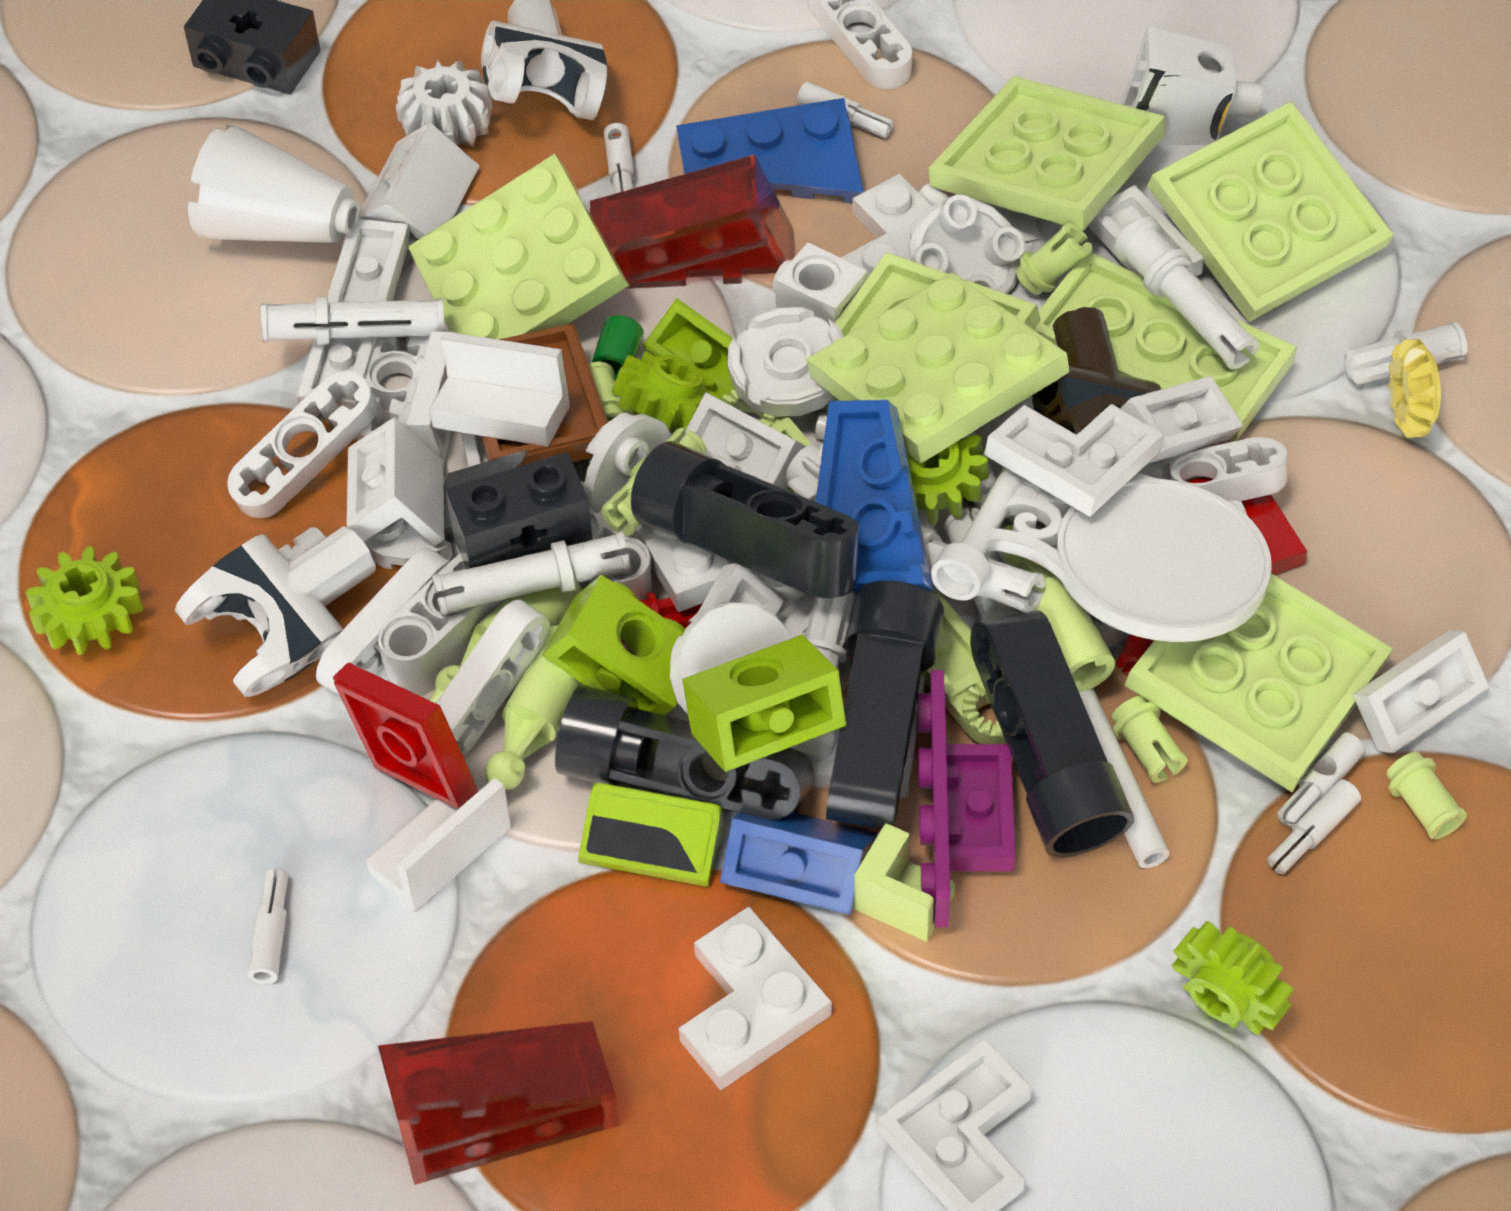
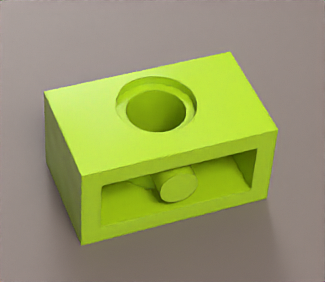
[542,574,686,715]
[682,634,846,772]

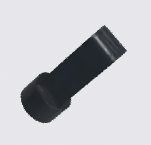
[631,441,859,598]
[826,581,944,829]
[970,610,1135,857]
[555,685,814,820]

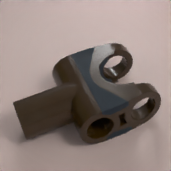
[1032,307,1162,435]

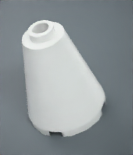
[188,124,360,243]

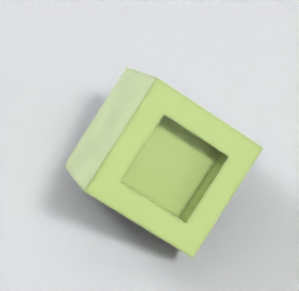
[854,823,955,942]

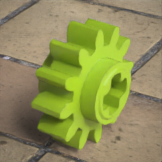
[612,351,722,434]
[906,435,989,525]
[26,546,144,655]
[1172,921,1294,1035]

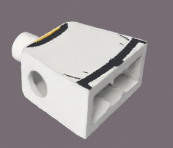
[1121,26,1262,145]

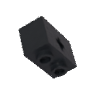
[183,0,321,95]
[445,452,593,569]

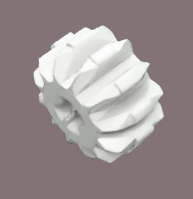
[396,59,493,147]

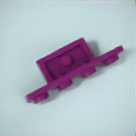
[917,670,1015,928]

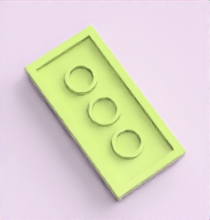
[1034,253,1297,441]

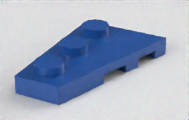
[676,98,863,204]
[815,400,934,592]

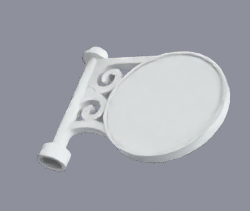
[931,467,1272,642]

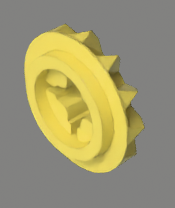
[1387,339,1441,438]

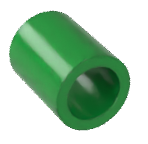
[591,315,644,381]

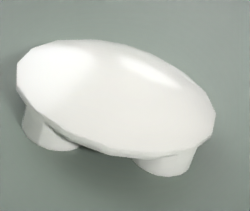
[909,195,1025,294]

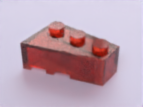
[590,154,795,289]
[378,1021,620,1185]

